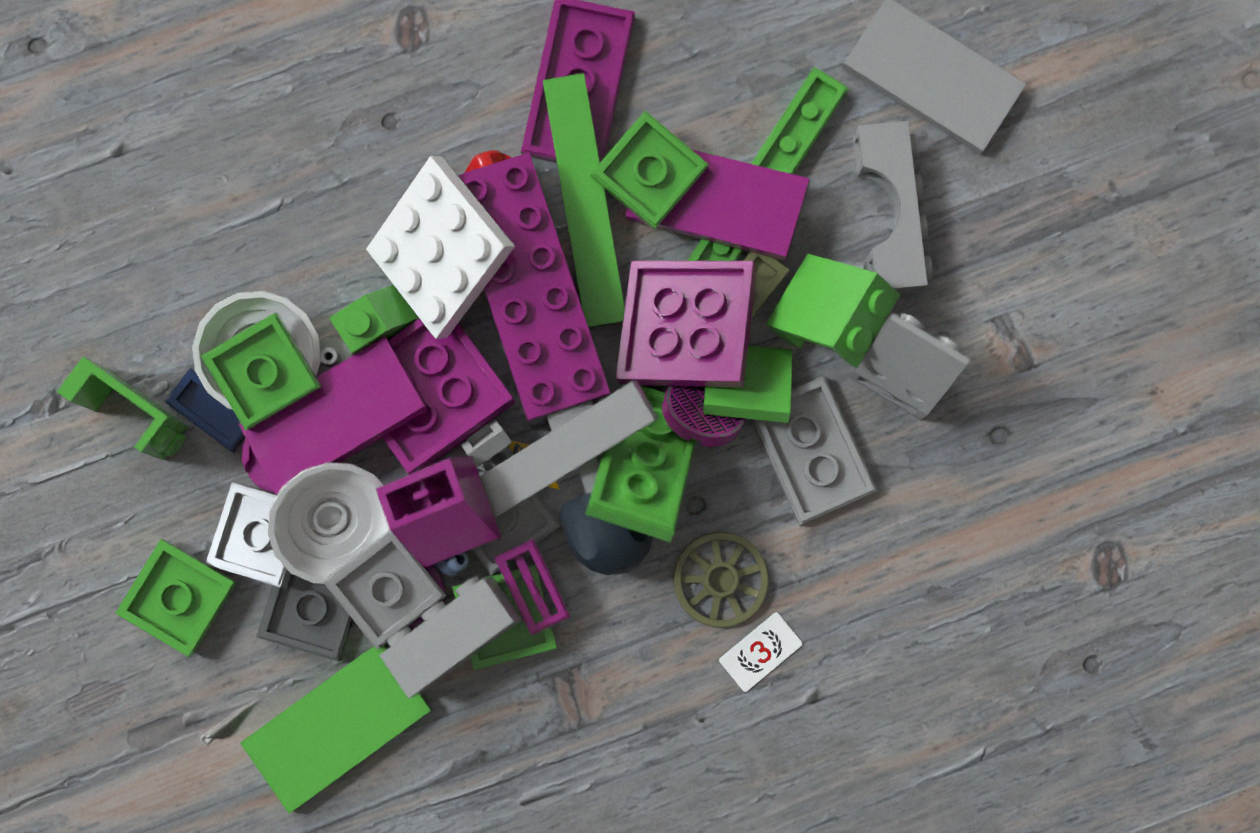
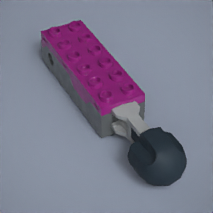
[457,150,653,575]

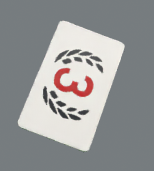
[719,612,802,692]

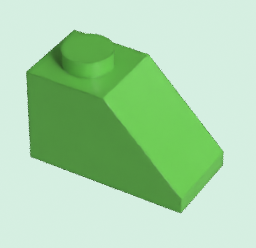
[329,285,419,355]

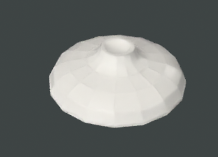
[192,291,321,410]
[267,463,390,583]

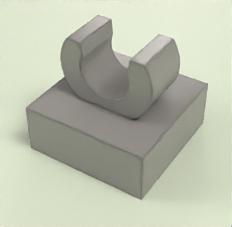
[460,418,514,472]

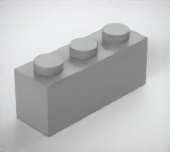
[379,576,523,699]

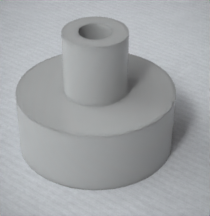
[317,338,353,376]

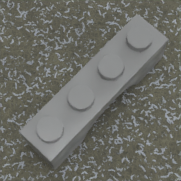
[853,121,933,295]

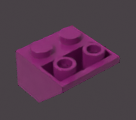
[375,456,501,567]

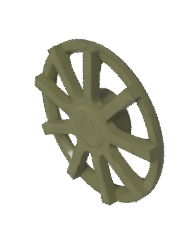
[673,532,769,628]

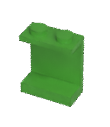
[765,254,900,368]
[57,356,188,460]

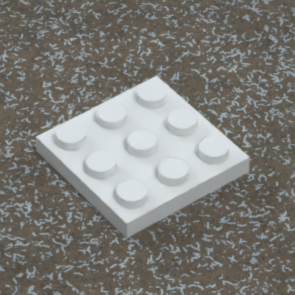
[366,156,515,339]

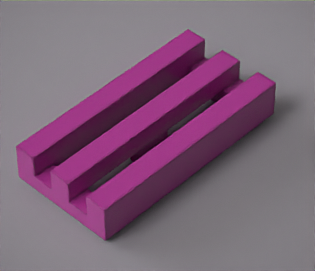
[494,539,571,636]

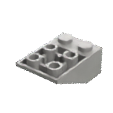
[849,313,971,420]

